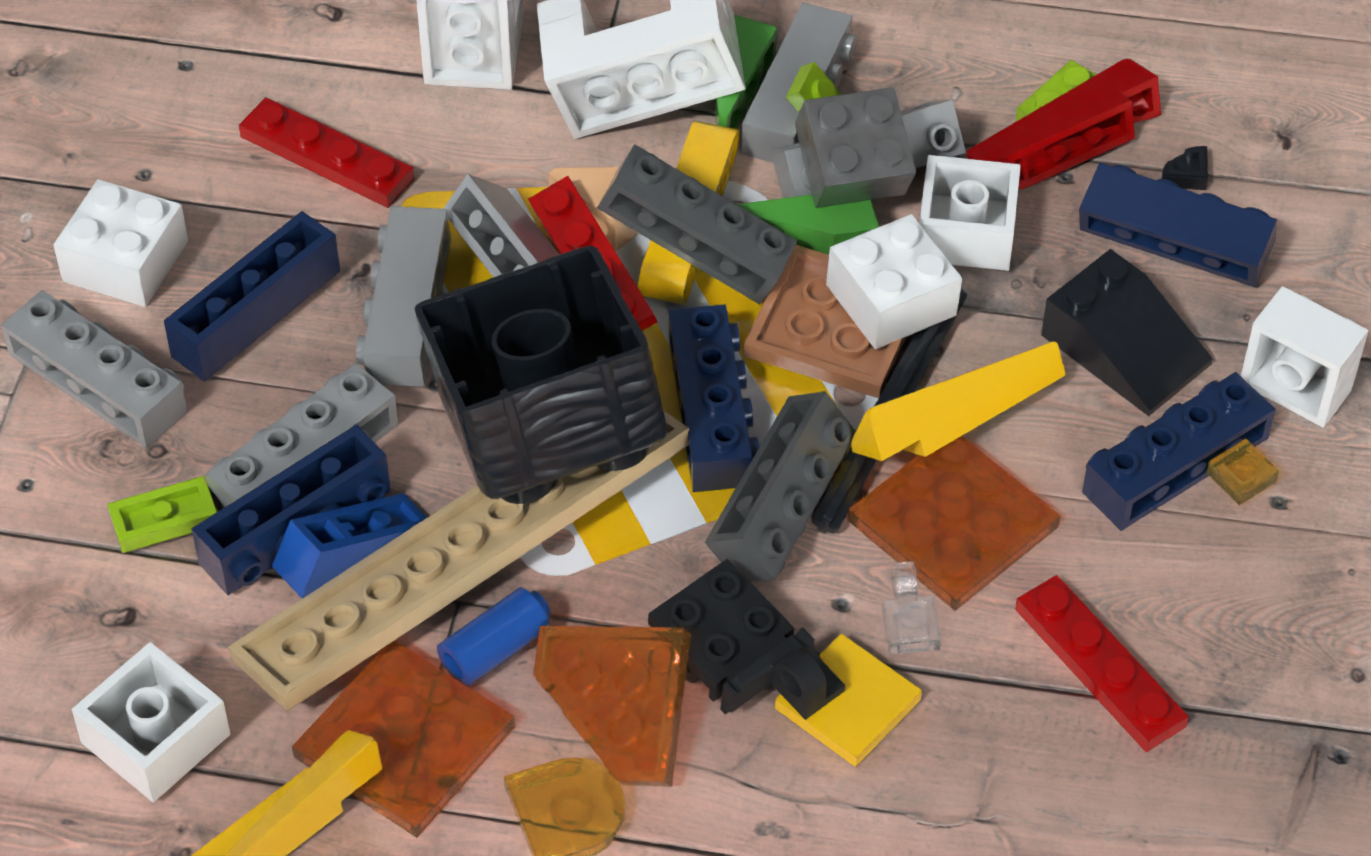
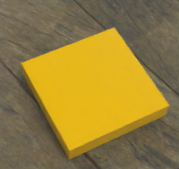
[775,633,922,767]

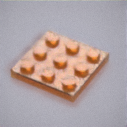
[848,436,1061,611]
[292,641,515,838]

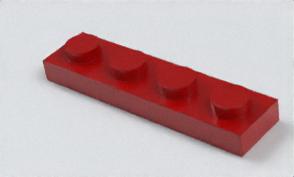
[239,97,414,208]
[528,175,658,331]
[1015,575,1189,752]

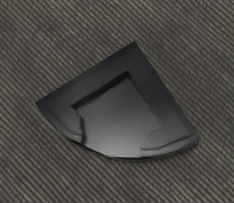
[1161,146,1208,190]

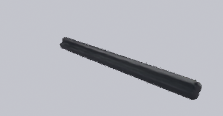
[812,285,967,534]

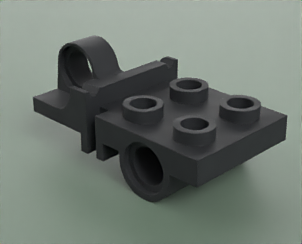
[648,559,845,720]

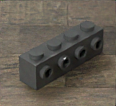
[597,144,797,305]
[705,391,856,582]

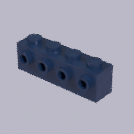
[1079,162,1277,288]
[164,211,340,382]
[669,304,759,492]
[1082,372,1276,531]
[191,424,391,595]

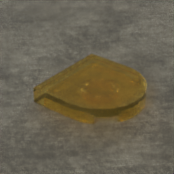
[504,758,625,856]

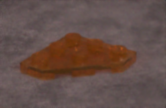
[533,626,691,787]

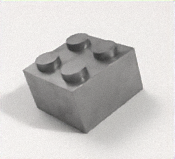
[795,87,916,208]

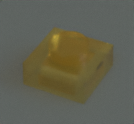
[1206,439,1279,505]

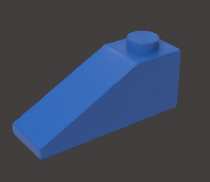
[272,493,427,599]

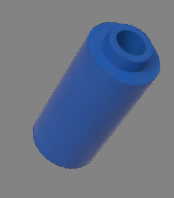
[437,587,551,687]

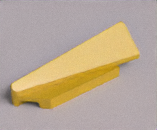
[850,341,1066,461]

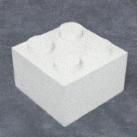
[919,155,1021,271]
[53,179,188,307]
[826,214,962,349]
[1241,286,1369,428]
[71,642,231,803]

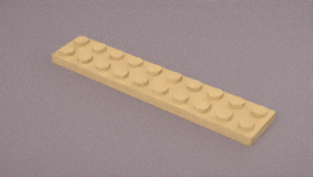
[228,410,689,711]

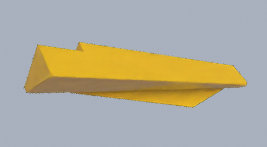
[191,730,383,856]

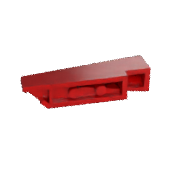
[966,58,1161,190]

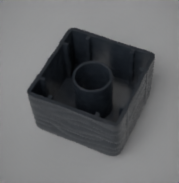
[414,246,667,504]

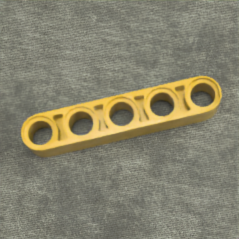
[638,121,739,305]

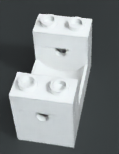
[416,0,524,90]
[537,0,746,139]

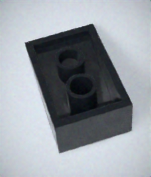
[1041,249,1213,416]

